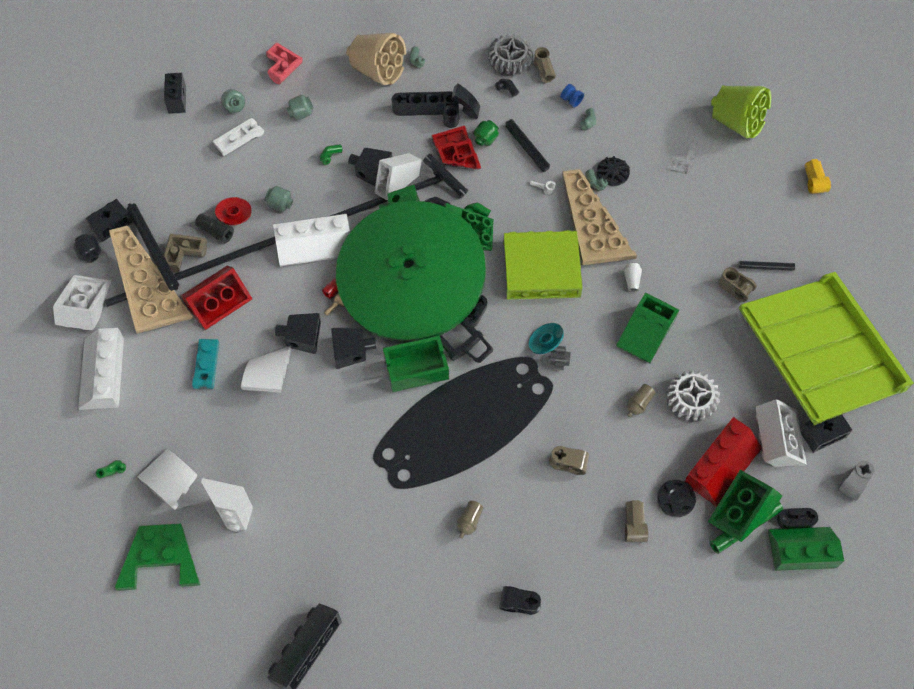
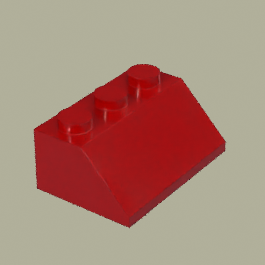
[180,265,252,330]

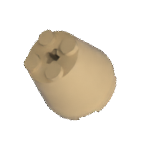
[346,33,406,85]

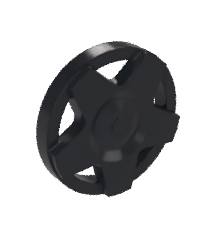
[657,480,696,517]

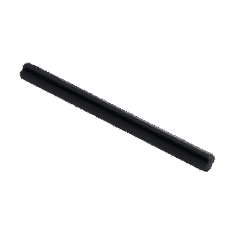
[127,203,180,291]

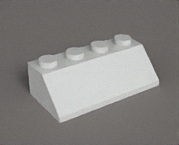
[273,214,350,267]
[78,328,124,410]

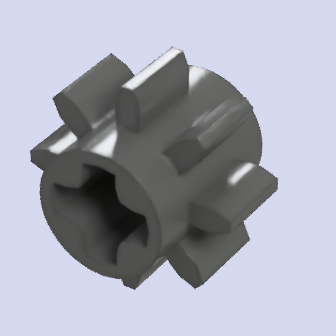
[550,346,571,370]

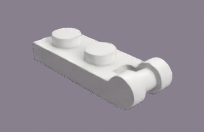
[213,118,264,156]

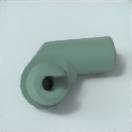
[409,46,425,68]
[580,108,596,130]
[585,169,608,191]

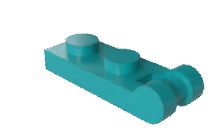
[192,339,219,389]

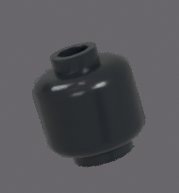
[73,234,101,262]

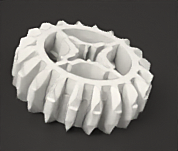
[666,370,720,422]

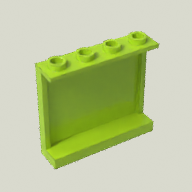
[503,230,583,300]

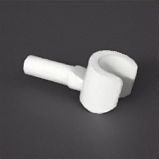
[530,181,556,195]

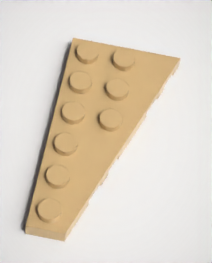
[562,169,637,265]
[109,226,193,334]

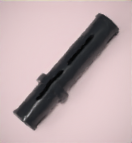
[423,153,468,198]

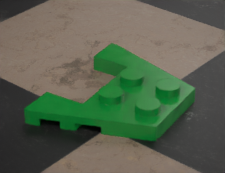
[115,523,200,591]

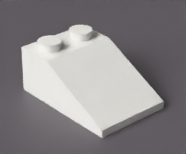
[53,275,111,330]

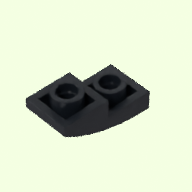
[452,83,480,119]

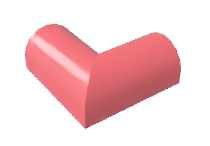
[266,42,303,85]

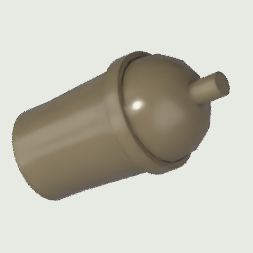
[627,384,656,417]
[457,501,484,539]

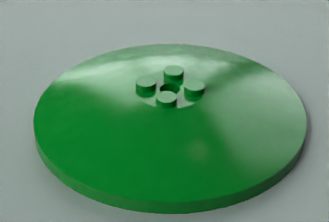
[336,201,486,342]

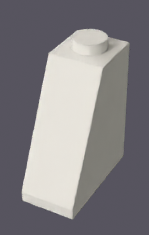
[374,153,422,200]

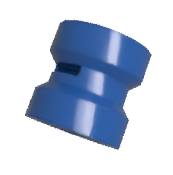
[560,84,585,107]

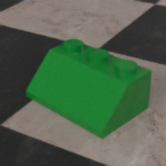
[768,527,845,571]

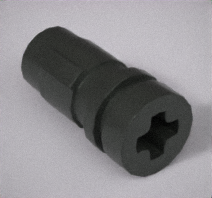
[195,213,234,243]

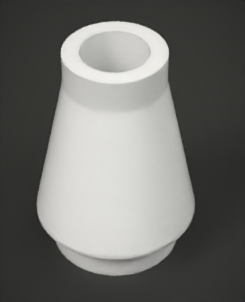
[623,263,642,292]

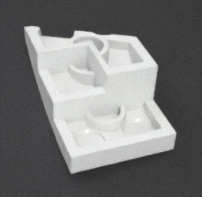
[241,346,291,393]
[137,449,198,510]

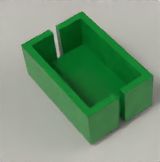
[383,335,449,392]

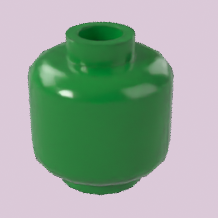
[473,120,499,146]

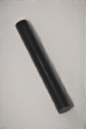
[738,261,795,270]

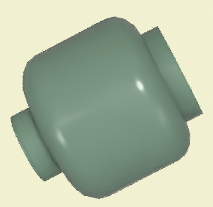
[221,89,245,113]
[287,95,314,120]
[265,186,293,212]

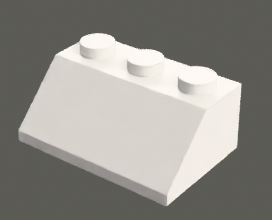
[756,399,807,467]
[201,478,253,532]

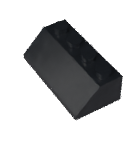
[267,603,342,689]

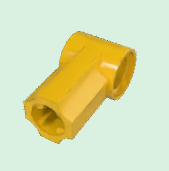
[804,159,831,194]

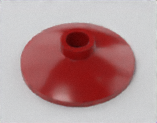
[215,197,252,225]

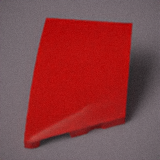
[432,125,481,169]

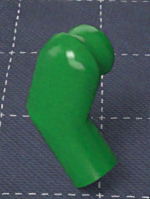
[320,144,343,165]
[464,202,491,217]
[96,460,126,478]

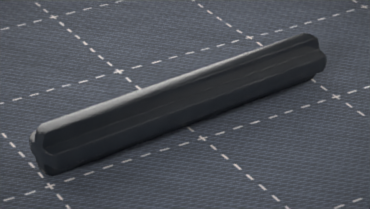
[505,119,550,172]

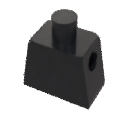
[348,148,392,186]
[275,313,321,354]
[331,328,376,369]

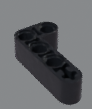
[391,91,459,128]

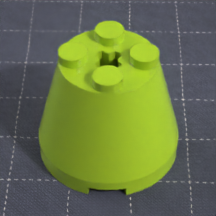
[711,85,772,139]

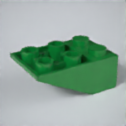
[443,203,494,251]
[616,292,679,364]

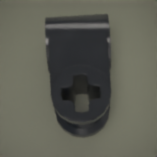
[499,586,541,615]

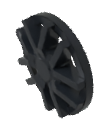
[597,156,630,186]

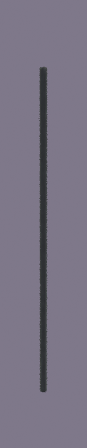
[104,176,443,307]

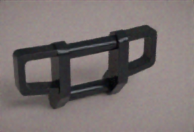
[440,318,494,363]

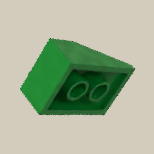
[708,470,783,542]

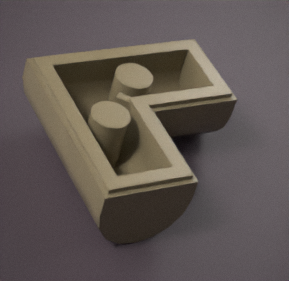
[164,234,207,273]

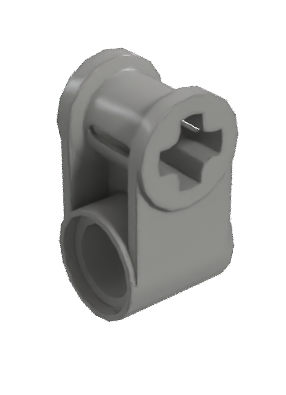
[838,461,874,501]

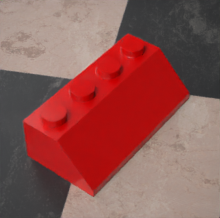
[684,417,762,507]

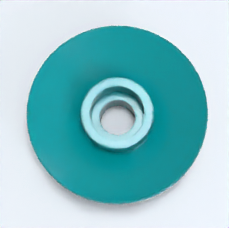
[529,323,564,354]

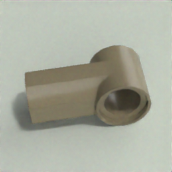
[534,47,556,83]
[625,500,648,542]

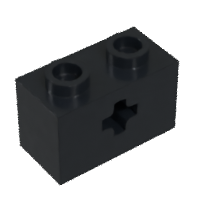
[164,72,186,114]
[86,199,133,242]
[801,415,852,453]

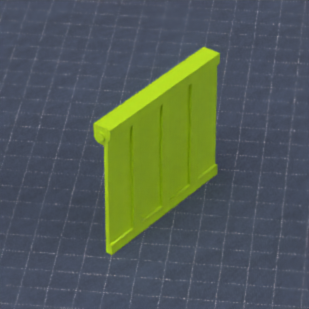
[738,272,914,425]

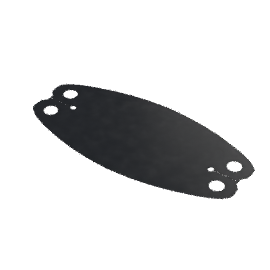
[373,357,553,489]

